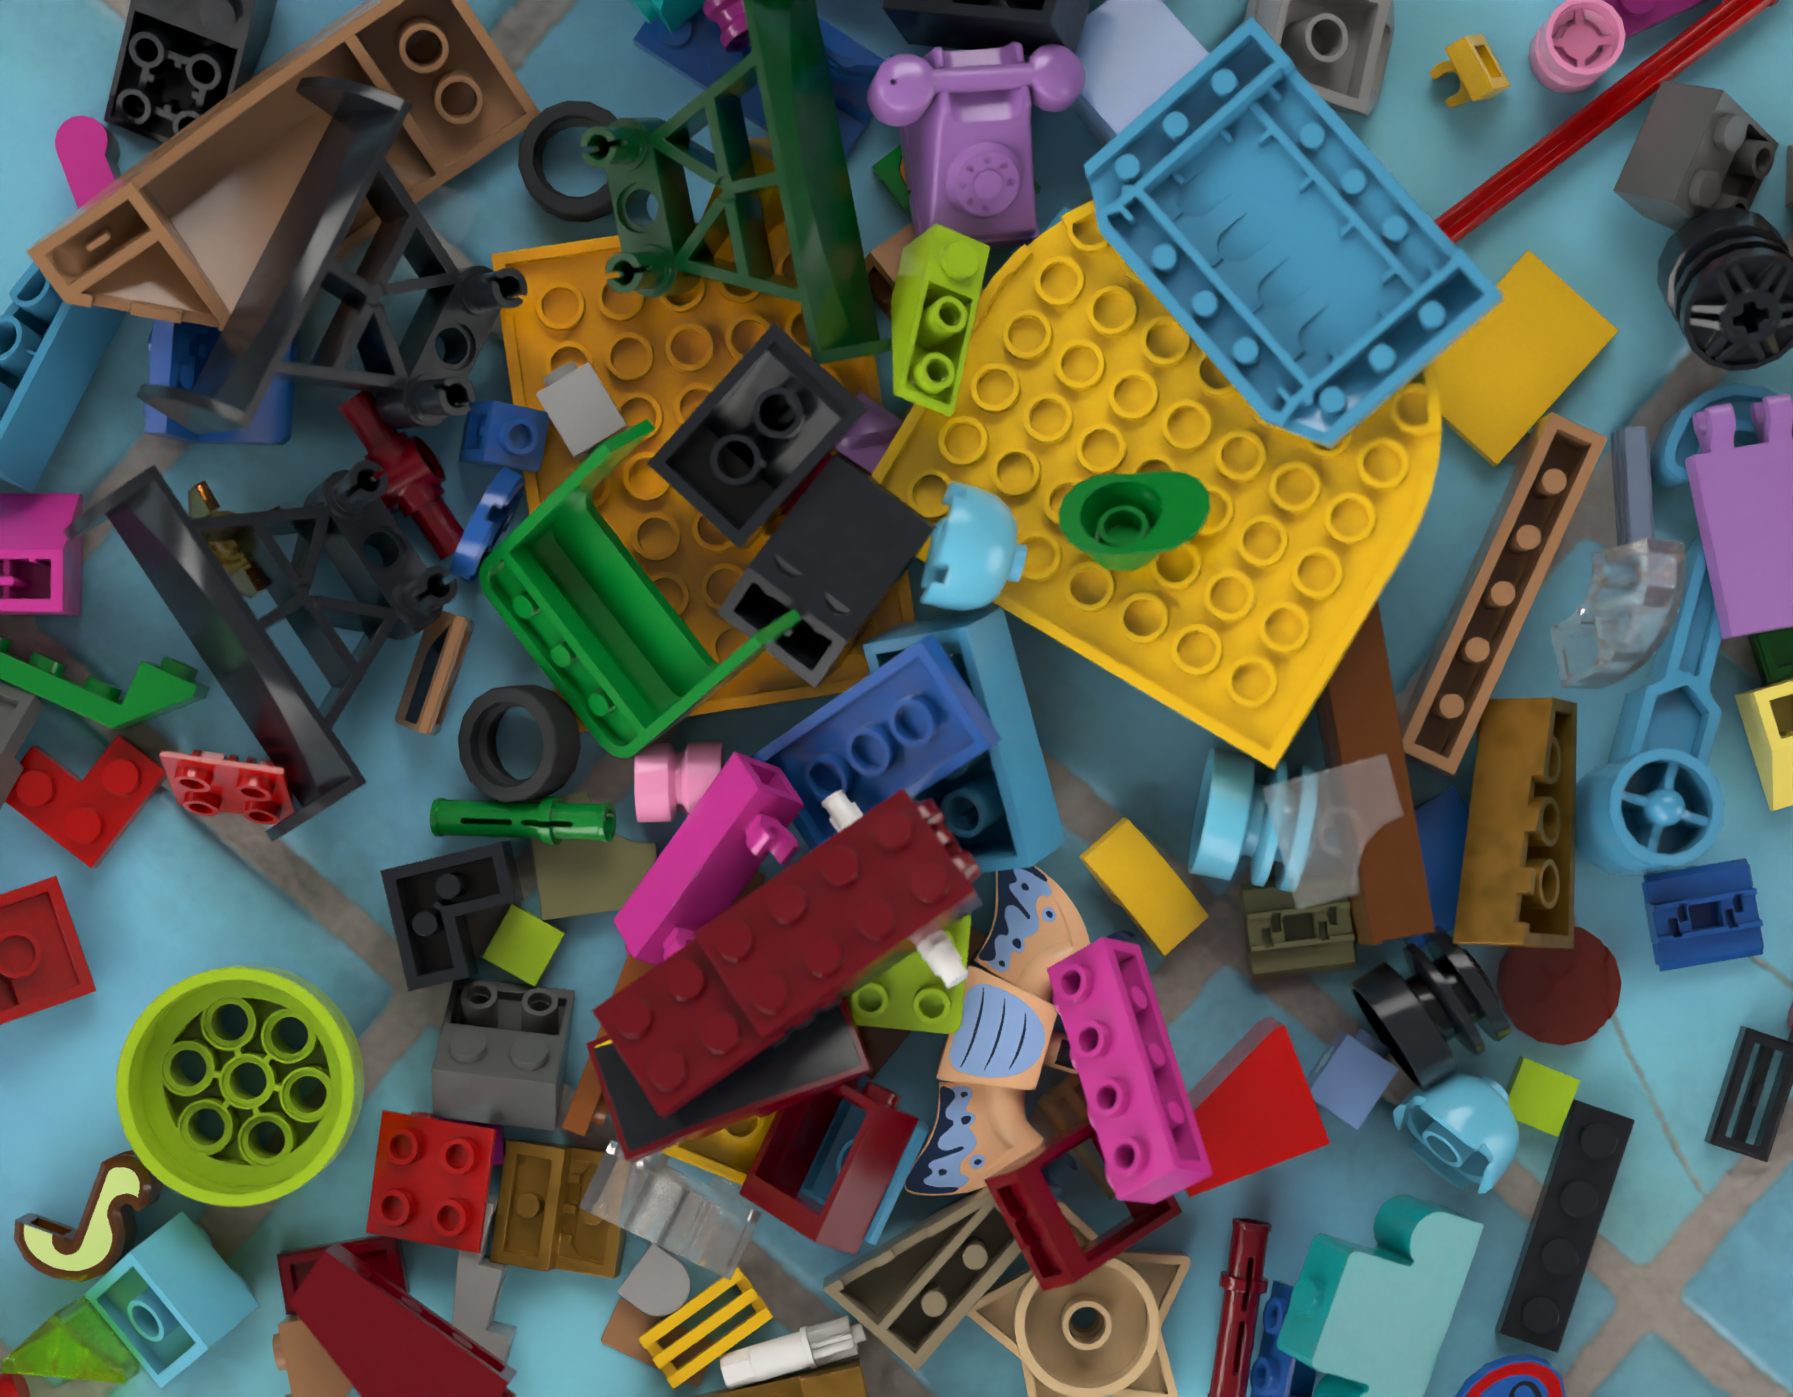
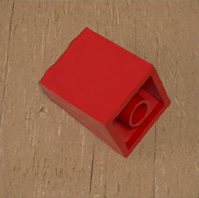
[1184,1017,1330,1197]

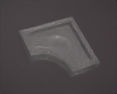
[1263,754,1403,910]

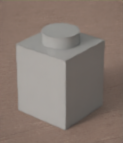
[535,361,629,463]

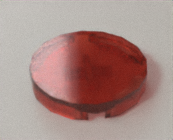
[1496,926,1622,1046]

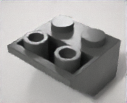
[1613,80,1779,231]
[432,978,575,1131]

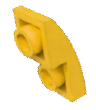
[1079,817,1209,956]

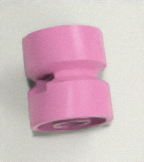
[1528,0,1625,94]
[634,742,725,823]

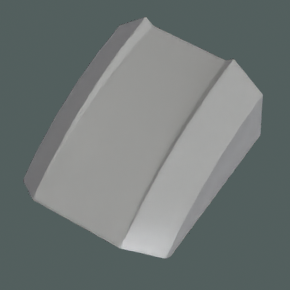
[1244,0,1394,117]

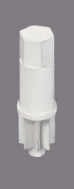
[719,1315,867,1390]

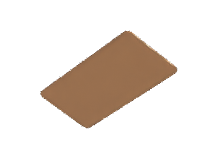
[601,1299,713,1387]

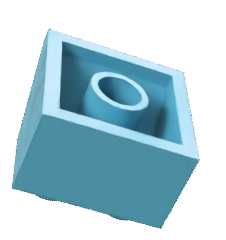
[84,1211,260,1388]

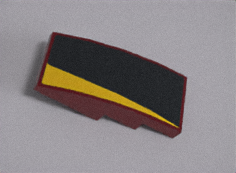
[586,996,873,1162]

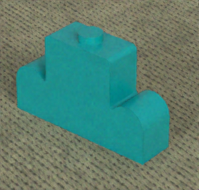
[1277,1195,1484,1397]

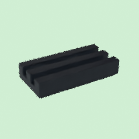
[1704,1026,1793,1162]

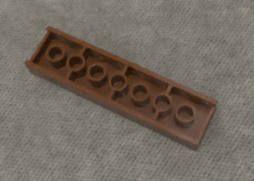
[1314,600,1435,945]

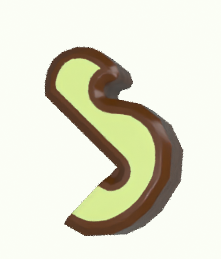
[14,1150,163,1282]

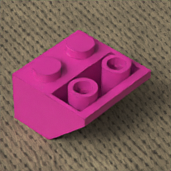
[0,493,83,616]

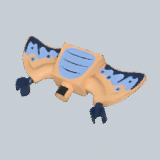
[904,866,1135,1196]

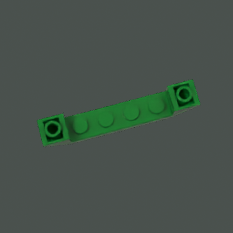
[0,635,210,729]

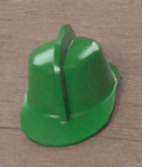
[1058,471,1211,571]

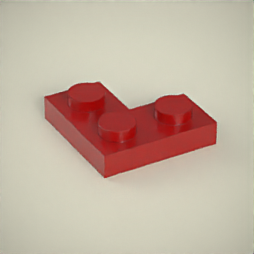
[5,735,167,868]

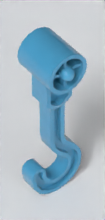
[1575,383,1793,876]

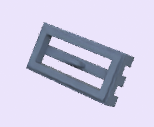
[1611,426,1655,554]

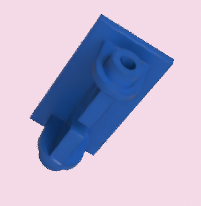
[1250,1280,1317,1397]

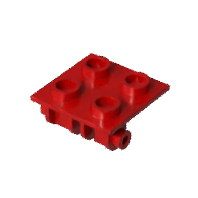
[160,749,297,825]
[366,1110,497,1253]

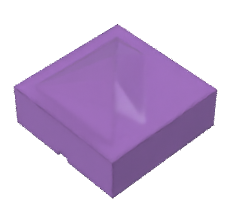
[834,392,904,475]

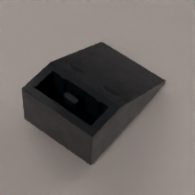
[104,0,277,143]
[717,452,937,688]

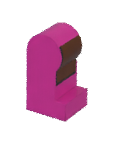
[55,115,122,209]

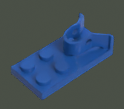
[633,8,894,160]
[750,633,1002,851]

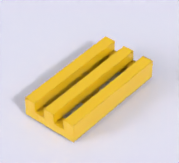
[638,1265,773,1389]

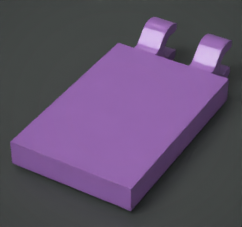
[1685,393,1793,640]

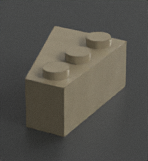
[823,1187,1022,1372]

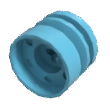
[1188,748,1320,892]

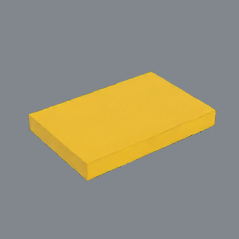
[1434,250,1619,467]

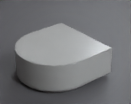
[617,1240,691,1316]

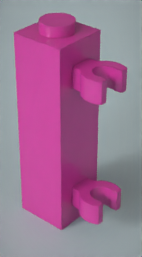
[613,751,805,966]

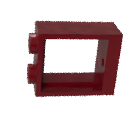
[739,1076,919,1255]
[984,1115,1182,1291]

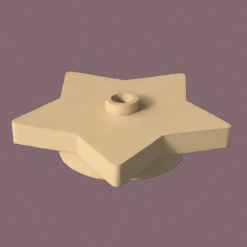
[966,1199,1191,1397]

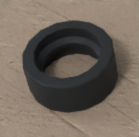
[518,101,617,222]
[458,685,581,802]

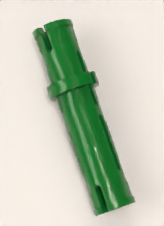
[430,796,616,845]

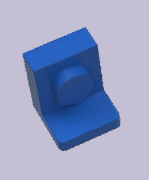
[458,400,550,472]

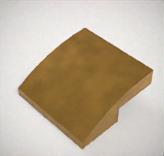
[490,1139,636,1279]

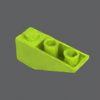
[891,223,990,416]

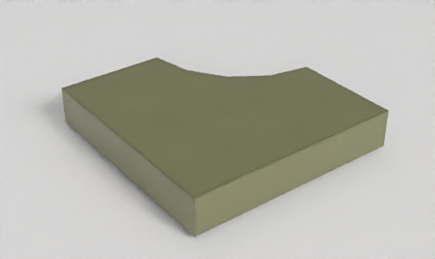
[526,791,658,921]

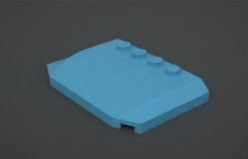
[1084,16,1504,448]

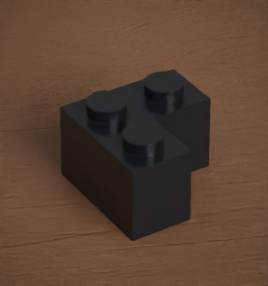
[380,841,524,992]

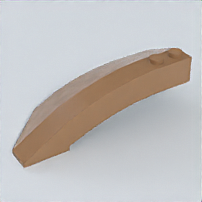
[27,0,541,331]

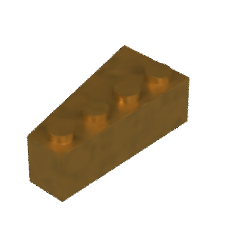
[1453,697,1577,949]

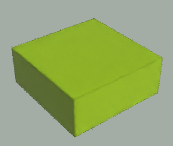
[482,903,567,987]
[1505,1056,1581,1137]

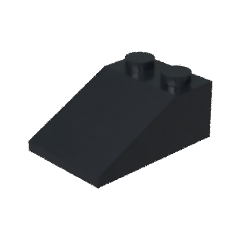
[647,323,868,549]

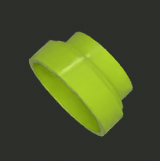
[116,964,364,1207]

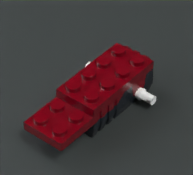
[592,788,983,1118]

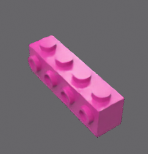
[1047,937,1213,1204]

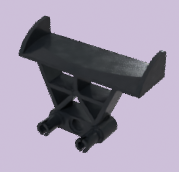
[136,76,528,434]
[63,460,458,842]

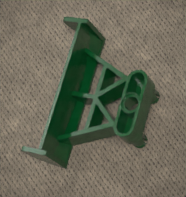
[580,0,892,364]

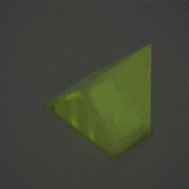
[1,1295,140,1384]

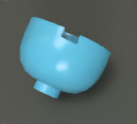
[920,481,1027,611]
[1393,1072,1519,1194]

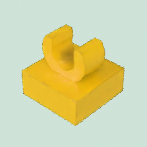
[1430,34,1511,107]

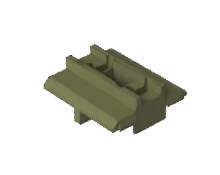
[1238,871,1358,981]

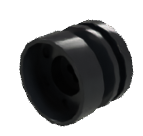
[1657,207,1793,371]
[1349,926,1511,1091]

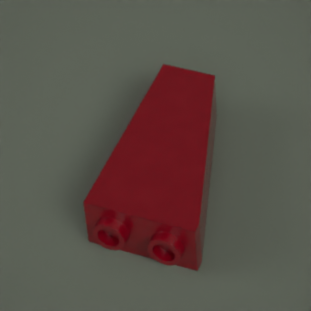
[288,1242,517,1397]

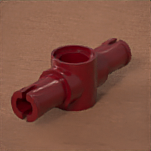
[338,391,464,561]

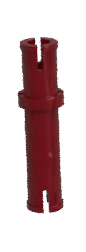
[1207,1217,1272,1397]

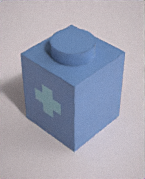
[1306,1028,1399,1130]

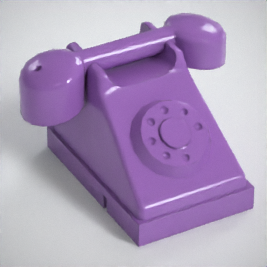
[867,42,1085,249]

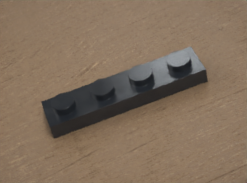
[1495,1099,1635,1353]

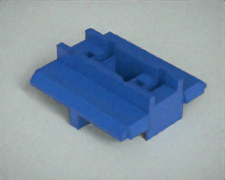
[1641,858,1764,972]

